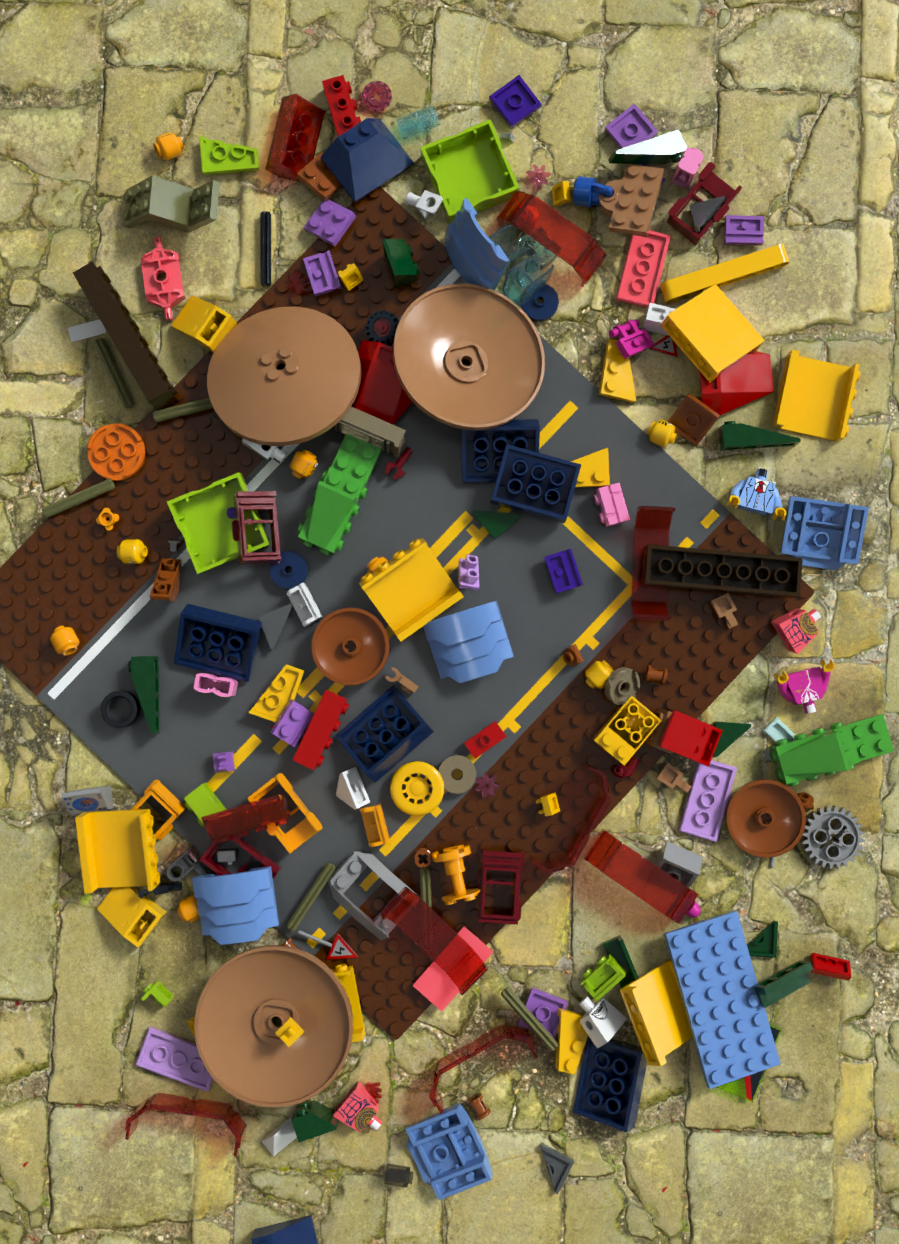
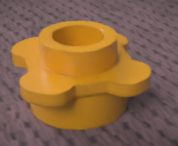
[96,508,119,531]

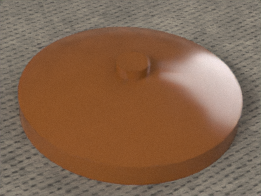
[311,608,390,685]
[726,779,806,858]

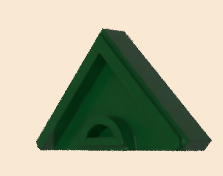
[472,510,522,540]
[713,721,751,757]
[747,920,778,958]

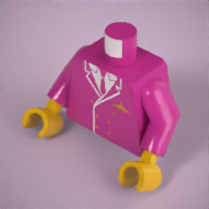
[773,659,835,714]

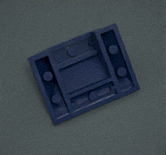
[320,118,414,203]

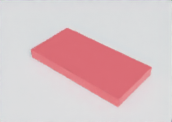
[616,230,671,308]
[413,926,493,1012]

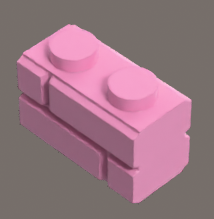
[672,148,704,189]
[594,483,630,528]

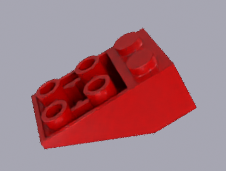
[659,710,723,767]

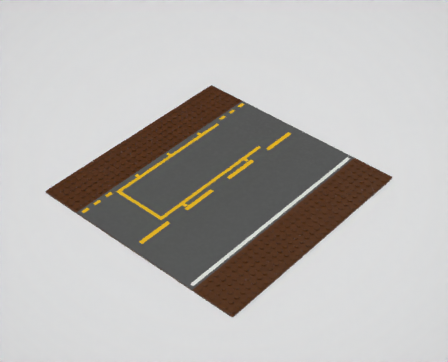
[0,187,814,1040]

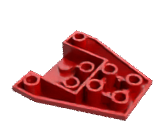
[352,340,412,425]
[698,350,774,416]

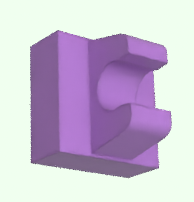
[213,751,235,773]

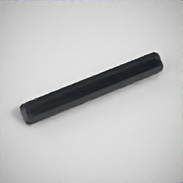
[260,211,271,287]

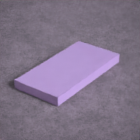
[678,760,737,842]
[136,1026,213,1092]

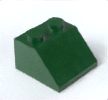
[382,239,420,288]
[291,1100,339,1142]

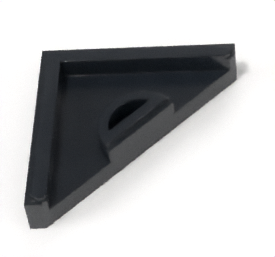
[138,882,183,898]

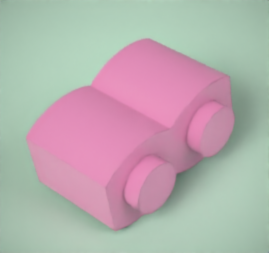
[193,673,238,697]

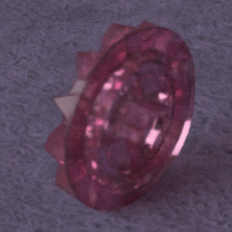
[362,81,392,112]

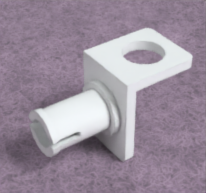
[405,190,443,219]

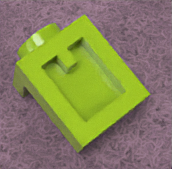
[141,980,175,1007]

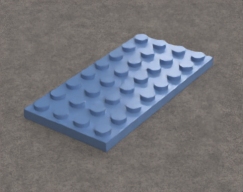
[664,911,781,1089]

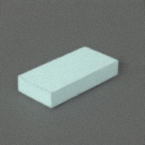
[763,717,795,742]

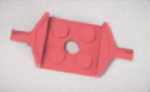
[140,236,186,321]

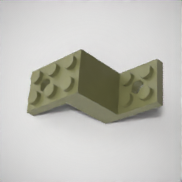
[122,175,220,233]

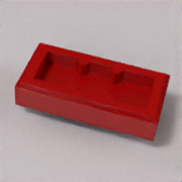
[464,721,507,759]
[810,953,851,981]

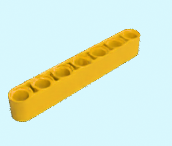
[660,244,789,304]

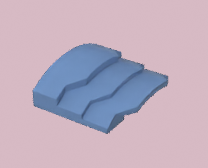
[445,198,509,290]
[780,496,869,570]
[423,601,514,683]
[192,866,279,945]
[405,1103,493,1200]

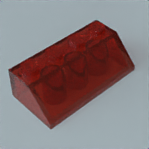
[265,94,325,183]
[201,794,291,844]

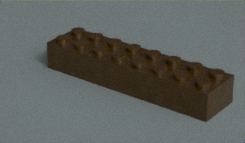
[73,261,178,411]
[641,544,803,598]

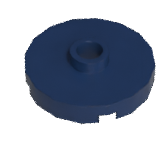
[521,283,559,322]
[270,551,309,589]

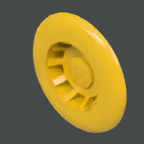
[390,761,444,816]

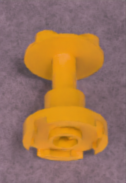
[431,844,480,905]

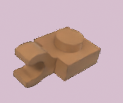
[710,593,738,629]
[385,667,419,693]
[656,762,692,793]

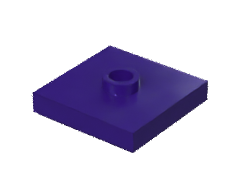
[489,75,542,129]

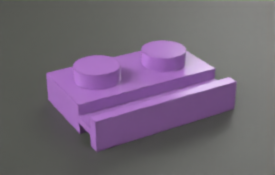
[724,215,764,246]
[303,250,341,297]
[270,699,314,747]

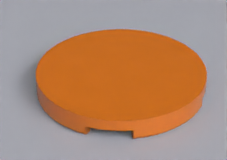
[87,423,145,481]

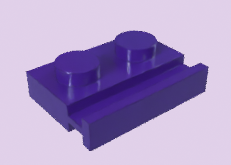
[544,548,583,594]

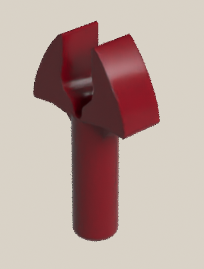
[386,447,413,481]

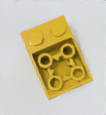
[171,295,237,353]
[592,695,662,766]
[97,887,167,948]

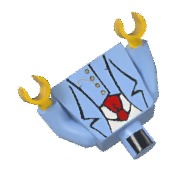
[726,468,787,521]

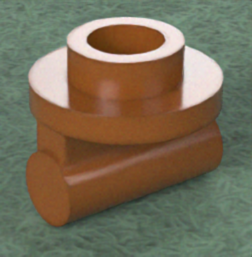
[563,644,584,666]
[797,792,814,810]

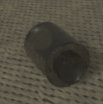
[384,1163,413,1188]

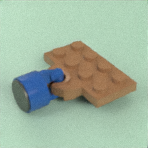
[572,164,664,237]

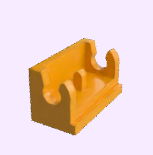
[360,803,390,847]

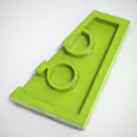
[199,136,260,176]

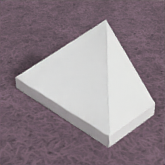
[336,767,370,810]
[262,1115,297,1157]

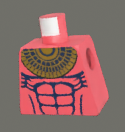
[771,608,821,654]
[333,1081,382,1132]

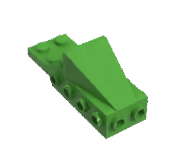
[297,433,382,556]
[769,714,894,786]

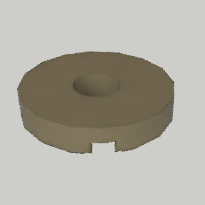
[605,667,640,706]
[438,755,476,794]

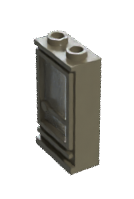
[335,407,406,458]

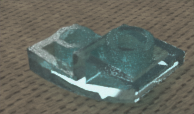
[396,106,440,139]

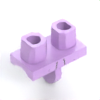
[458,555,479,591]

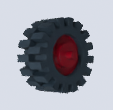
[365,310,399,345]

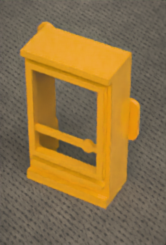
[247,773,323,854]
[131,779,187,840]

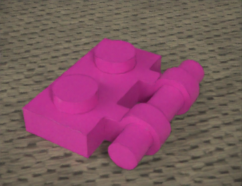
[609,319,655,359]

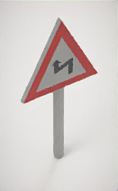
[649,335,678,358]
[298,931,359,959]

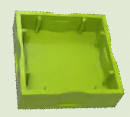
[420,119,520,224]
[167,472,271,574]

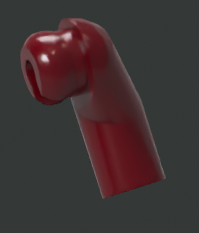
[613,756,640,778]

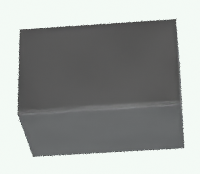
[217,849,237,865]

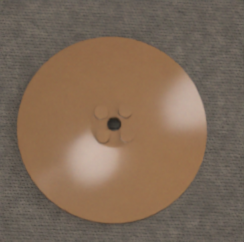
[393,283,545,430]
[207,307,361,446]
[194,945,354,1107]

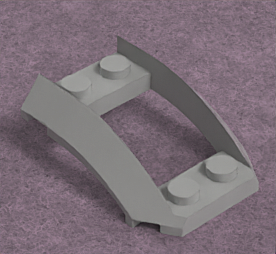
[328,851,420,940]

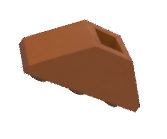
[150,558,181,602]

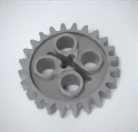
[800,805,865,869]

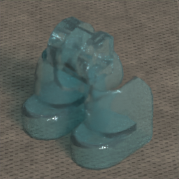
[489,225,561,308]

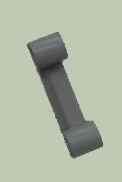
[166,846,217,881]

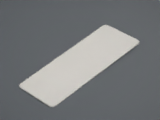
[68,319,106,342]

